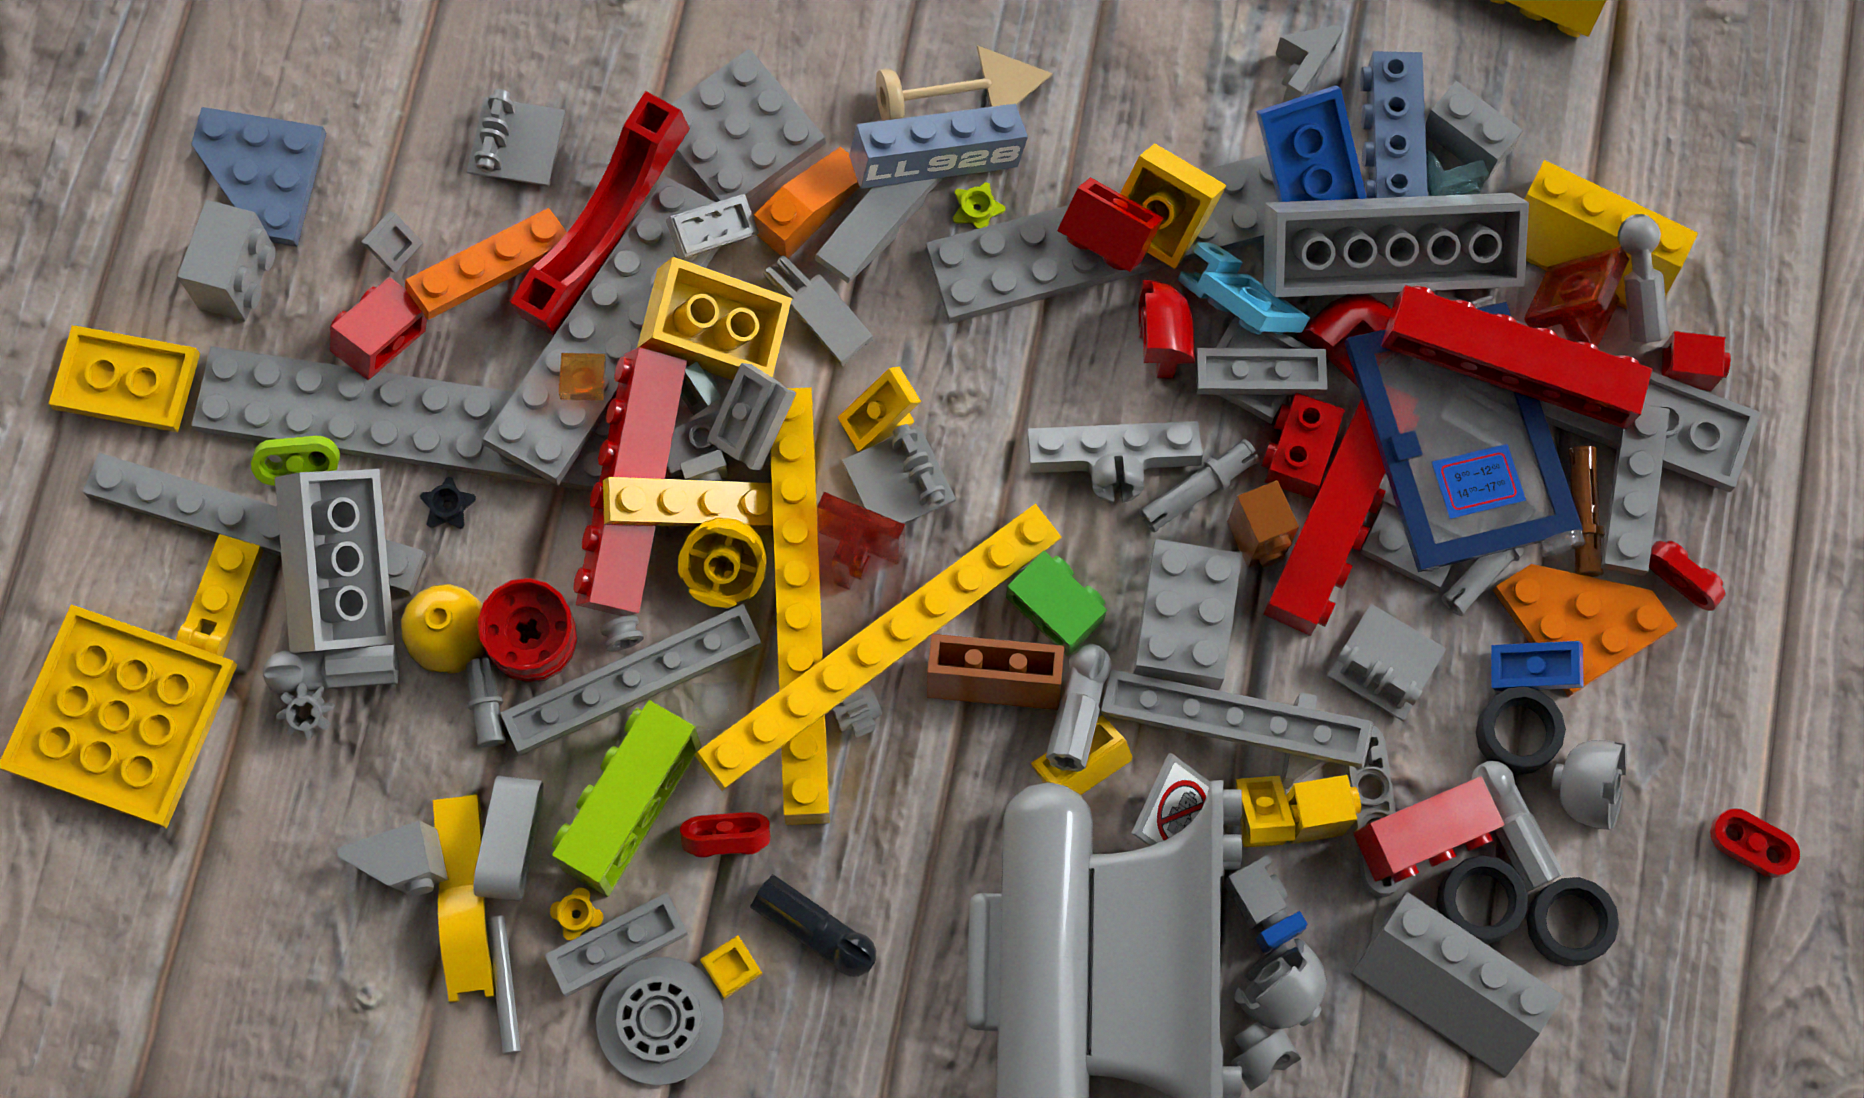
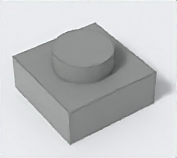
[361,212,423,273]
[680,449,729,481]

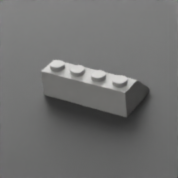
[275,469,395,653]
[1351,892,1563,1078]

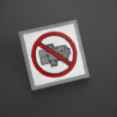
[1131,753,1210,846]

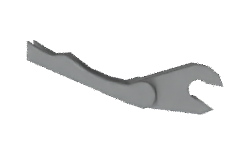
[763,255,873,367]

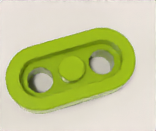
[251,436,340,486]

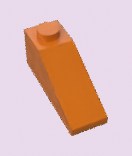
[754,146,860,259]

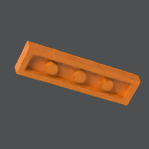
[404,208,567,320]

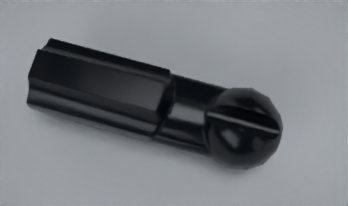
[750,874,877,977]

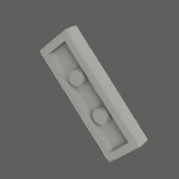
[1195,348,1327,395]
[544,892,688,997]

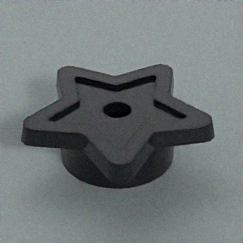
[420,476,476,529]

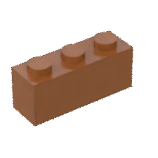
[927,634,1064,710]

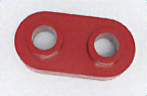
[1649,541,1726,611]
[1710,808,1800,878]
[680,812,771,858]

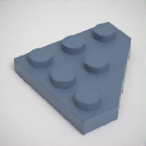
[191,107,326,247]

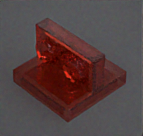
[1524,246,1629,347]
[817,492,905,590]

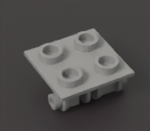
[467,89,566,187]
[842,424,956,535]
[1327,604,1447,721]

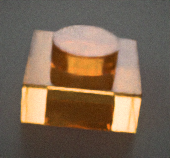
[559,353,606,401]

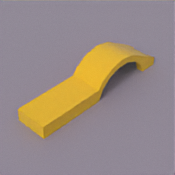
[433,795,496,1003]

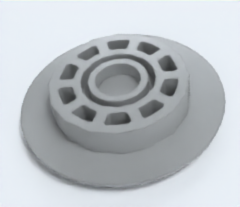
[596,957,724,1085]

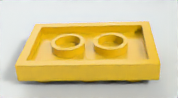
[48,325,200,433]

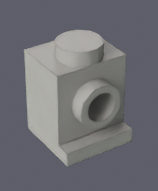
[1224,855,1289,930]

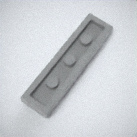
[1601,404,1670,576]

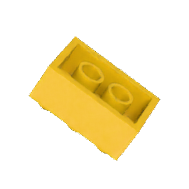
[637,257,792,380]

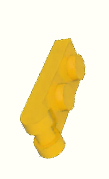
[176,534,264,657]

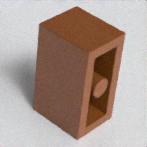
[1227,480,1299,567]

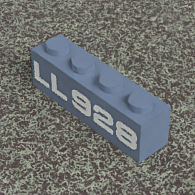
[849,104,1028,189]

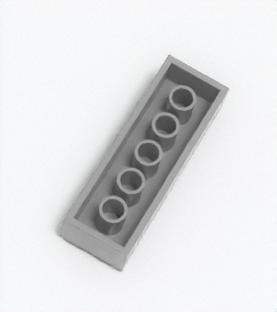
[1263,193,1529,297]

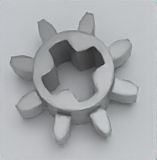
[276,682,335,740]
[831,685,882,738]

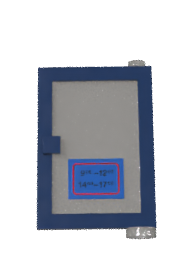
[1344,296,1586,573]

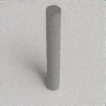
[487,916,521,1054]

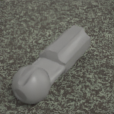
[1618,214,1669,343]
[1046,644,1111,772]
[263,645,399,694]
[1471,761,1564,892]

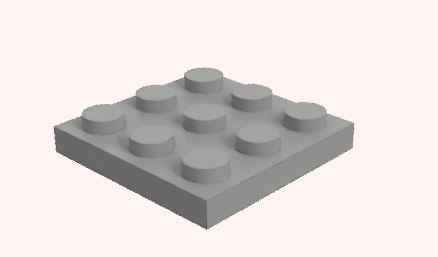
[671,48,826,202]

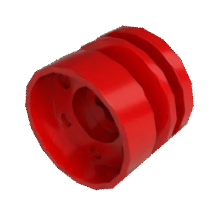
[478,578,577,683]

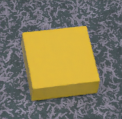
[700,935,763,999]

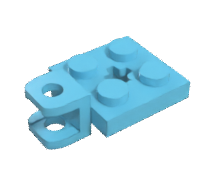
[1178,242,1310,335]

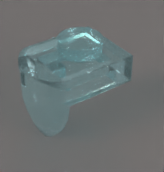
[1426,150,1489,196]

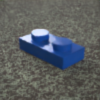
[1491,641,1583,691]

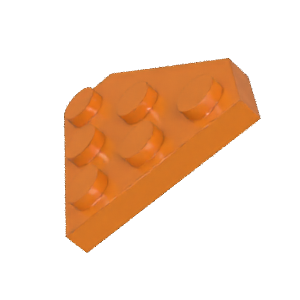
[1492,564,1678,697]

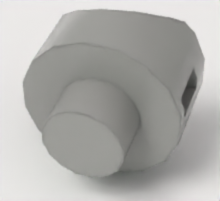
[1231,1022,1301,1092]

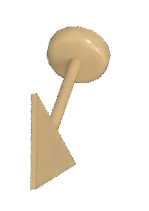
[876,45,1053,121]

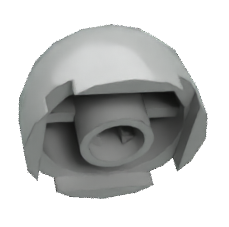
[1552,740,1627,830]
[1235,938,1327,1029]

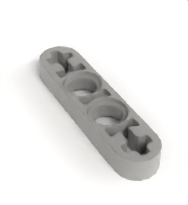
[1345,726,1405,897]

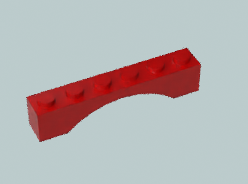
[509,91,690,336]

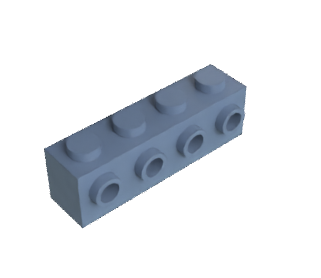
[1360,51,1428,199]

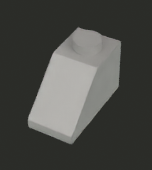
[336,820,448,896]

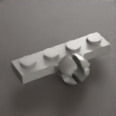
[1027,421,1203,503]

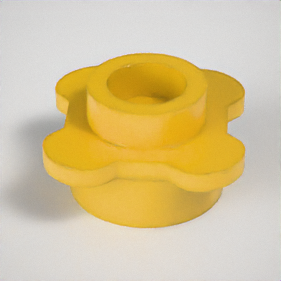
[550,888,604,941]

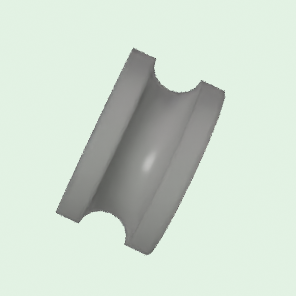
[600,615,644,651]

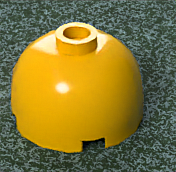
[678,517,767,608]
[401,584,486,674]

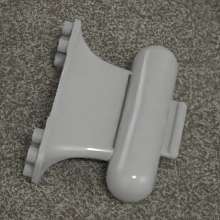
[966,780,1242,1098]

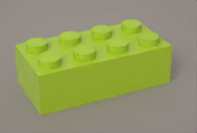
[552,700,701,897]

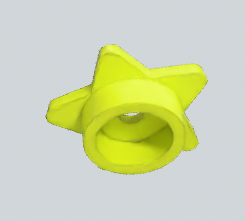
[953,182,1006,229]

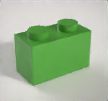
[1006,551,1107,657]

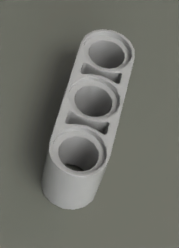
[474,775,544,901]

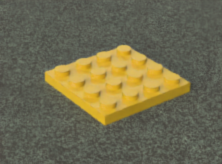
[0,604,237,829]

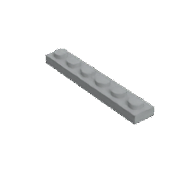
[500,604,762,755]
[1101,669,1373,769]

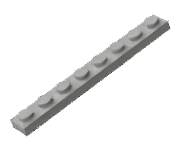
[83,453,427,595]

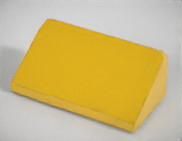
[1031,715,1133,795]

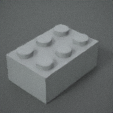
[1132,539,1242,691]

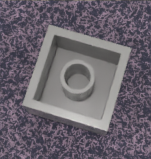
[177,200,276,321]

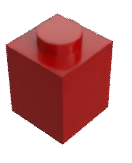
[1661,331,1731,391]

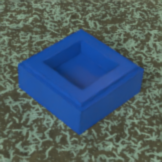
[1255,911,1308,953]

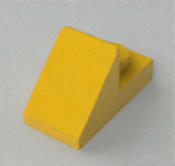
[837,366,921,452]
[1236,776,1295,847]

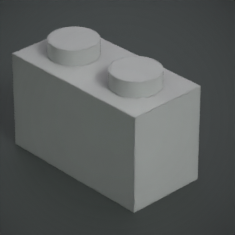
[1425,81,1523,180]

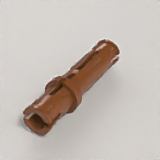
[1568,446,1605,577]

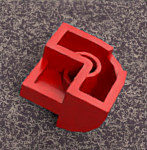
[1138,280,1195,378]
[1296,294,1400,388]

